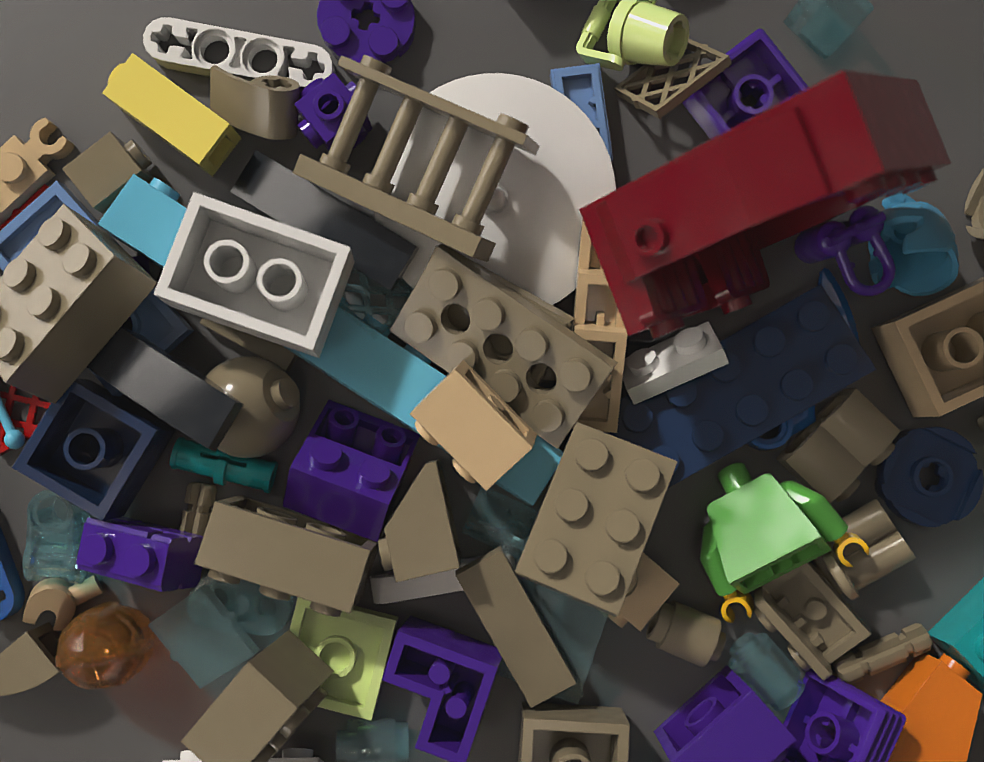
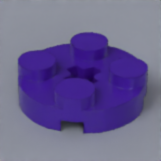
[317,0,416,64]

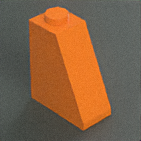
[880,653,983,762]

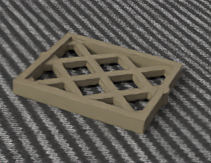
[614,39,732,119]

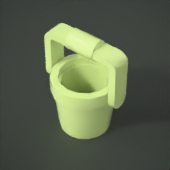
[576,0,689,71]

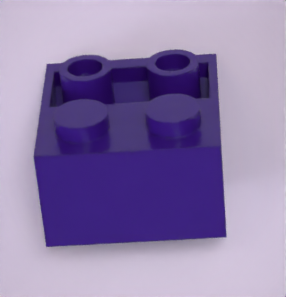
[283,399,420,542]

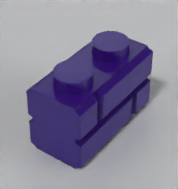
[76,516,203,592]

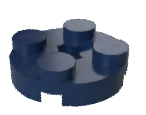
[874,427,984,527]

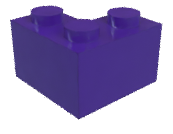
[382,616,502,762]

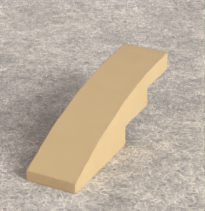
[572,218,627,433]

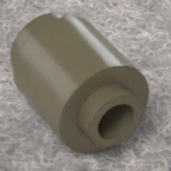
[646,600,726,667]

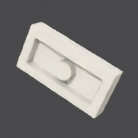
[623,321,729,405]

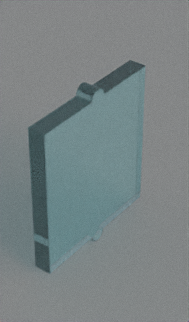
[148,584,259,689]

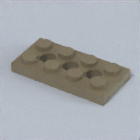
[390,244,618,449]

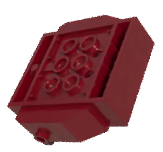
[579,70,952,339]

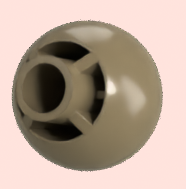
[206,356,300,458]

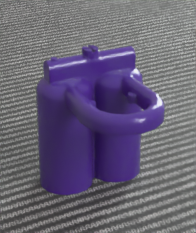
[794,205,896,297]

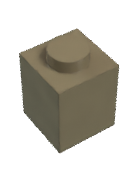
[62,131,153,214]

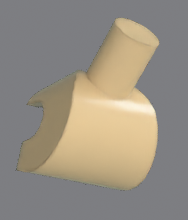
[23,575,103,631]

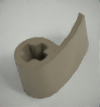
[210,65,300,140]

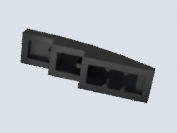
[230,150,419,292]
[87,325,244,452]

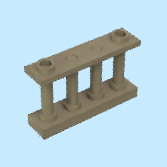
[293,55,540,262]

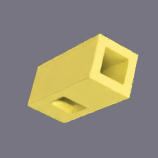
[102,53,241,177]

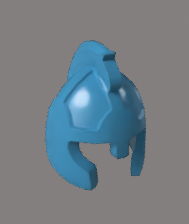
[868,192,959,296]

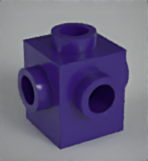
[294,72,373,151]

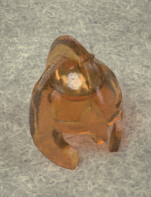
[56,601,155,690]

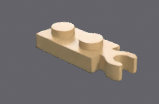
[0,118,75,226]

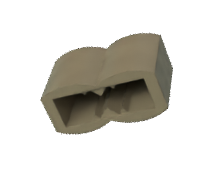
[776,388,900,503]

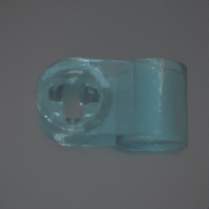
[22,489,92,584]

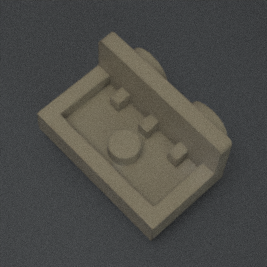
[753,562,871,681]

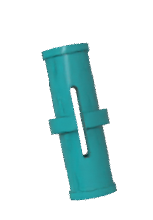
[170,437,278,493]

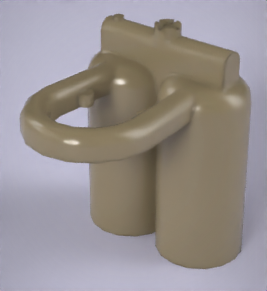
[812,498,916,600]

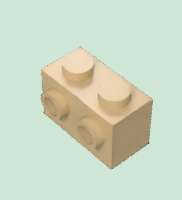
[410,359,537,491]

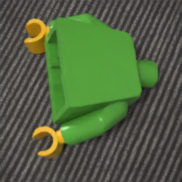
[700,463,869,623]

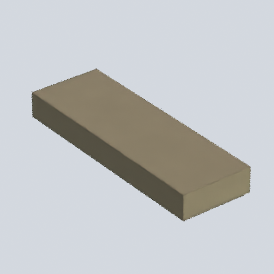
[455,546,576,708]

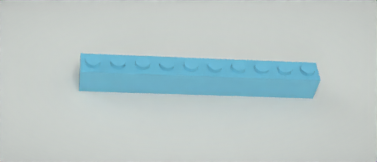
[98,174,564,506]

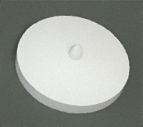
[374,73,616,305]

